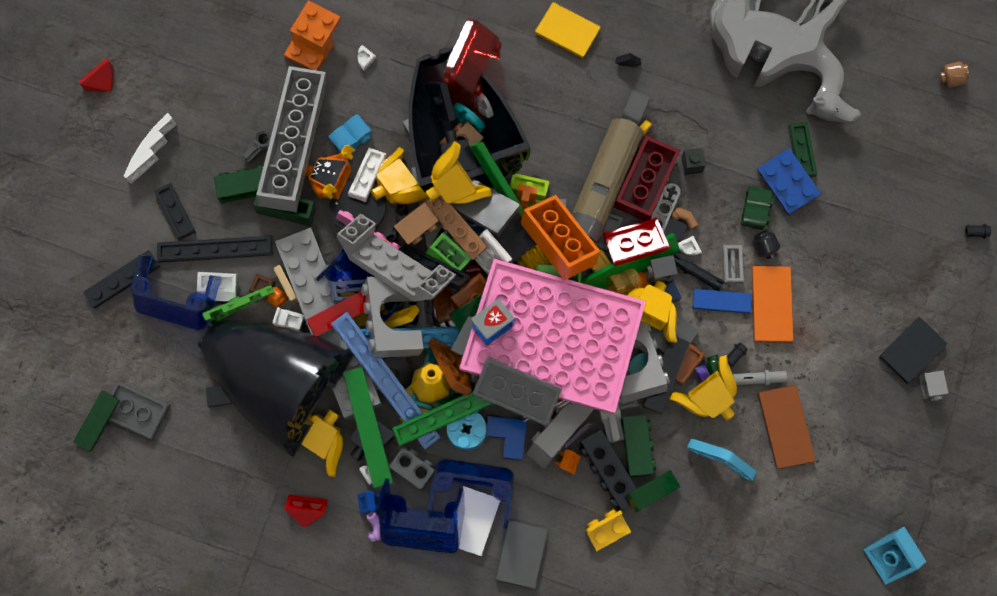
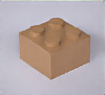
[394,202,439,245]

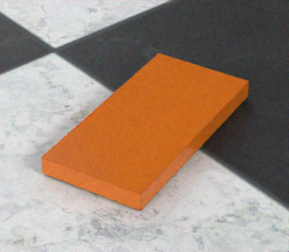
[752,266,793,342]

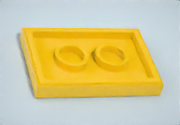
[535,2,601,59]

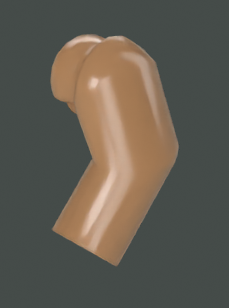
[672,208,699,230]

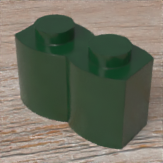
[740,186,774,230]

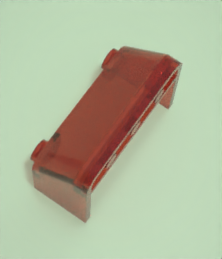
[444,18,502,114]

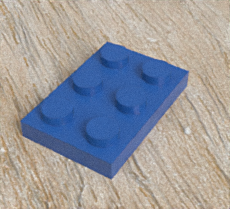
[757,148,821,215]

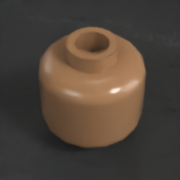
[940,61,969,88]

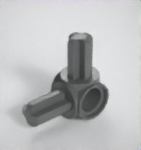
[242,130,271,162]

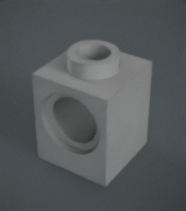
[919,371,949,401]

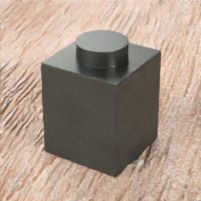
[681,148,706,175]

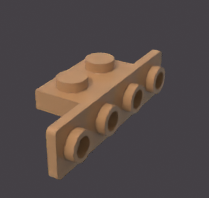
[425,196,487,260]

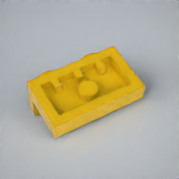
[585,509,631,552]

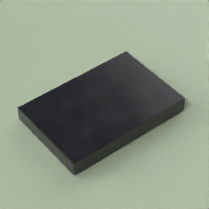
[879,317,948,384]

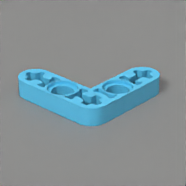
[687,439,757,481]

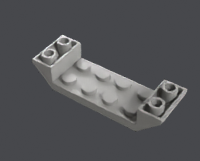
[337,214,456,301]

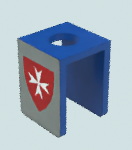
[471,299,515,346]

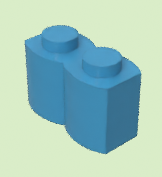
[328,114,373,155]

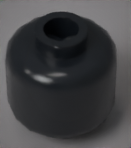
[752,230,781,260]

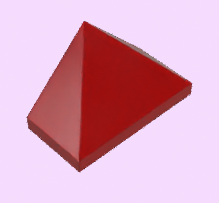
[78,58,114,92]
[285,495,328,528]

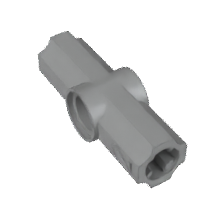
[599,403,625,443]

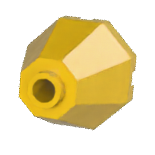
[411,363,451,404]

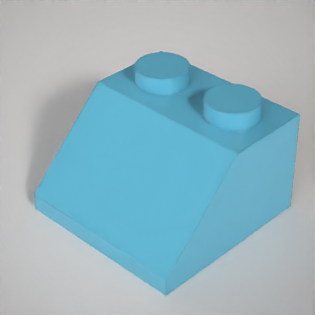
[864,527,926,585]

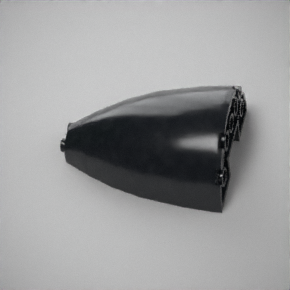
[409,47,531,193]
[198,320,354,457]

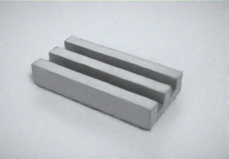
[722,245,744,283]

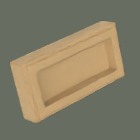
[274,265,298,305]

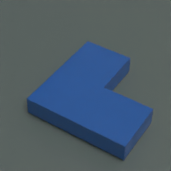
[486,416,527,460]

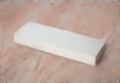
[348,148,386,202]

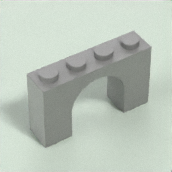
[362,277,424,358]
[620,321,670,404]

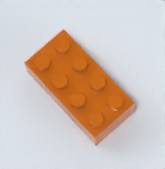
[521,195,601,280]

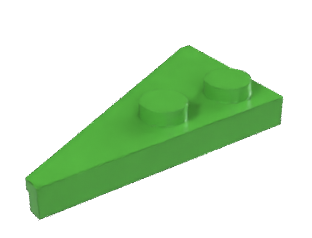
[202,285,275,322]

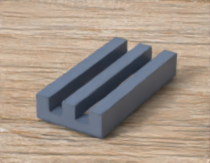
[329,279,366,302]

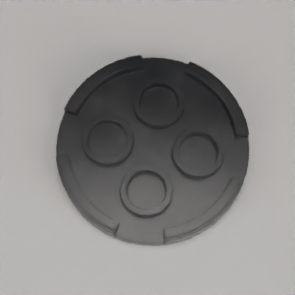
[329,180,386,230]

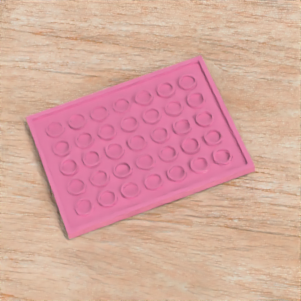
[459,259,646,415]

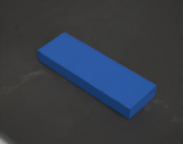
[692,289,752,314]

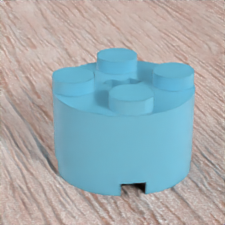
[447,412,486,451]

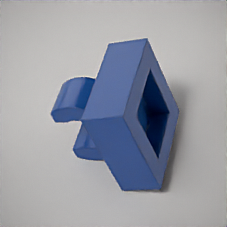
[358,491,382,514]

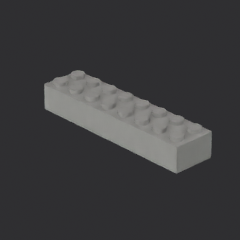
[256,66,327,212]

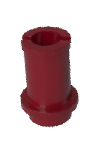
[465,264,487,278]

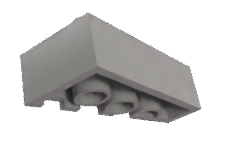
[527,403,595,469]

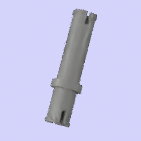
[733,370,787,385]

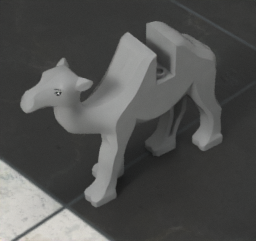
[709,0,861,124]

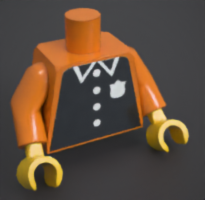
[305,145,355,200]

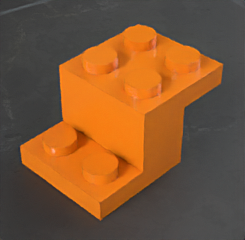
[284,0,341,71]

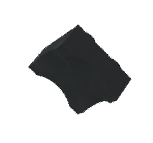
[489,212,537,264]

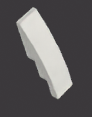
[124,113,177,184]

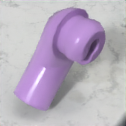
[367,511,383,542]

